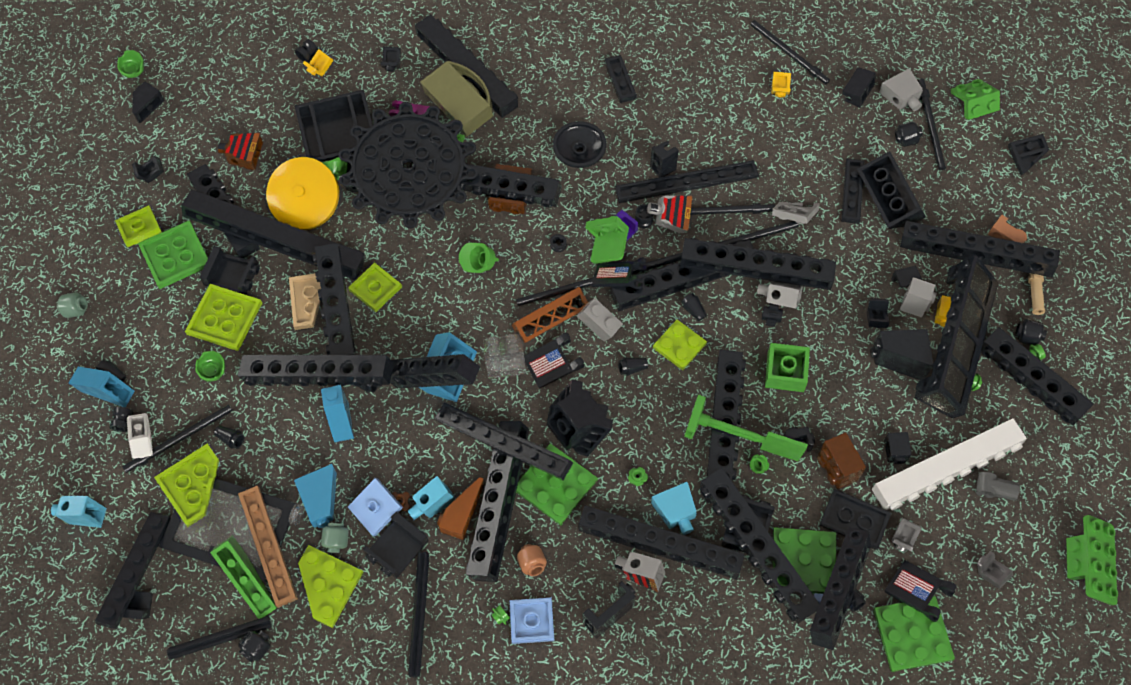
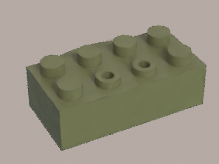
[420,61,493,137]

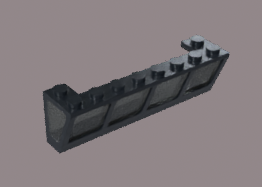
[914,255,998,419]

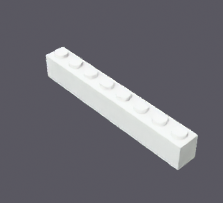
[872,419,1027,510]

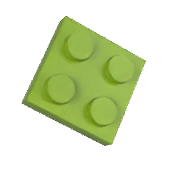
[115,206,162,248]
[348,263,402,312]
[653,320,707,371]

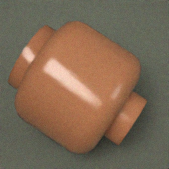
[517,544,547,576]

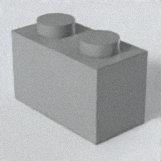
[900,277,937,317]
[577,298,623,342]

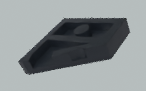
[1008,134,1050,175]

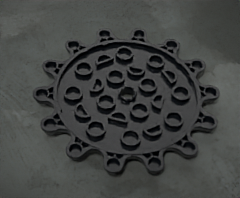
[338,102,478,229]

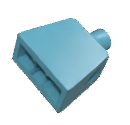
[407,476,456,520]
[651,482,696,535]
[51,496,107,528]

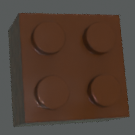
[817,432,866,490]

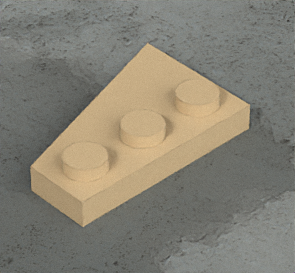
[289,273,321,330]

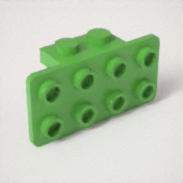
[1066,515,1118,605]

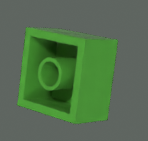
[765,343,810,392]

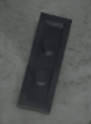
[604,55,637,103]

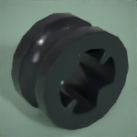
[550,234,567,252]

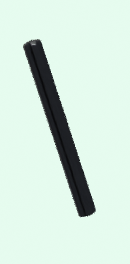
[408,552,430,678]

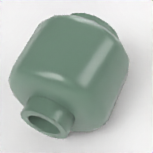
[57,292,88,318]
[321,523,349,553]

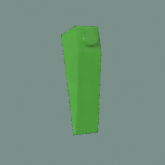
[210,535,277,619]

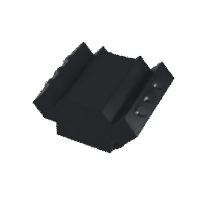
[546,379,613,457]

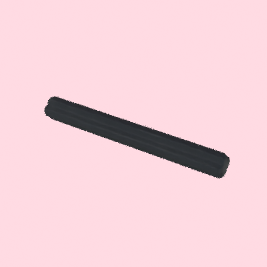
[167,616,272,660]

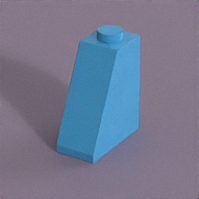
[69,366,135,408]
[321,385,354,442]
[294,464,337,528]

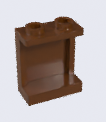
[488,164,532,215]

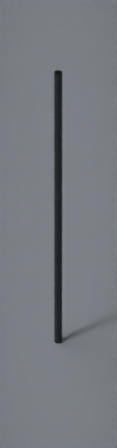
[516,221,799,306]

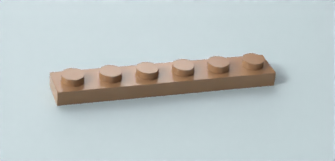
[238,486,298,608]

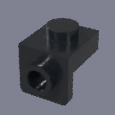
[381,47,401,72]
[132,156,164,183]
[867,298,889,328]
[783,427,815,452]

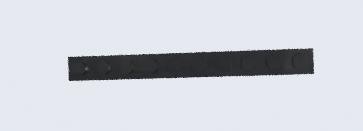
[181,189,365,280]

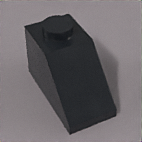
[132,81,165,123]

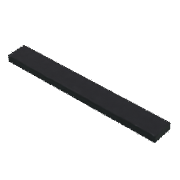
[615,160,759,203]
[434,402,573,481]

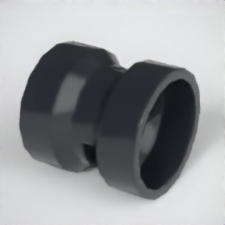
[295,39,318,62]
[635,204,654,229]
[109,407,134,432]

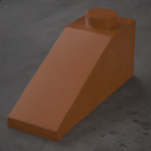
[437,477,484,540]

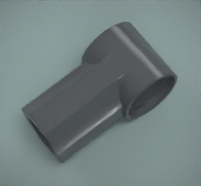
[976,472,1020,501]

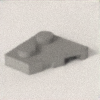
[772,202,819,224]

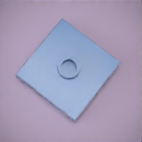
[348,478,403,536]
[510,597,554,644]

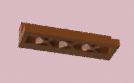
[512,287,588,343]

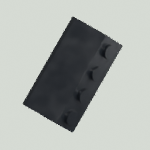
[857,151,926,229]

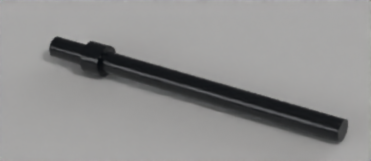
[751,20,830,85]
[918,78,946,170]
[690,203,775,215]
[122,404,232,473]

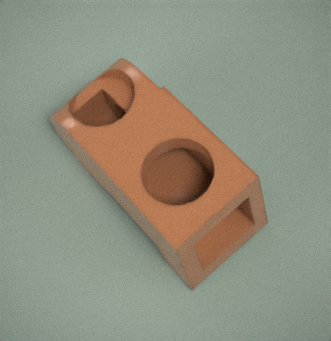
[988,215,1027,243]

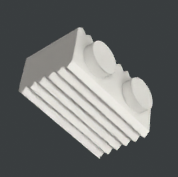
[127,413,153,459]

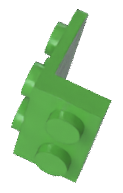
[951,79,1000,120]
[585,216,629,264]

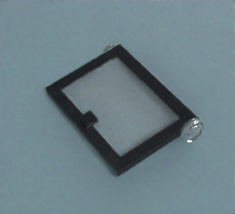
[159,478,304,582]

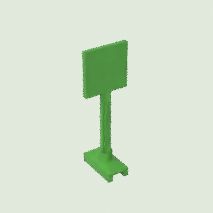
[684,395,808,461]

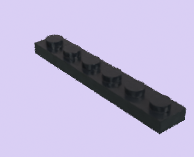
[95,512,171,629]

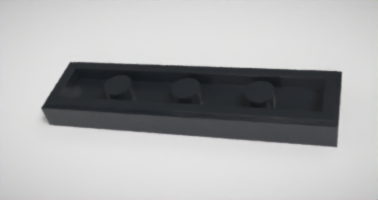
[841,158,864,224]

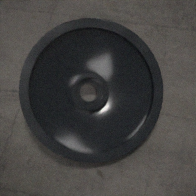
[553,121,606,168]

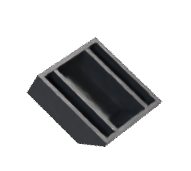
[295,89,373,162]

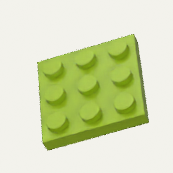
[185,284,262,351]

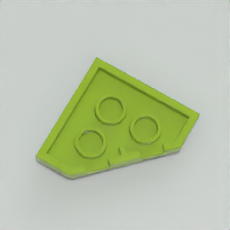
[154,443,219,527]
[298,545,363,628]

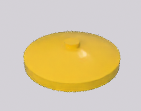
[266,157,339,230]

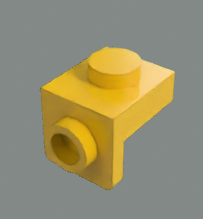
[303,49,334,76]
[771,72,791,97]

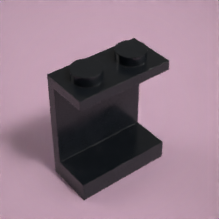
[363,512,429,579]

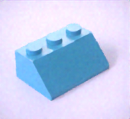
[419,332,477,402]

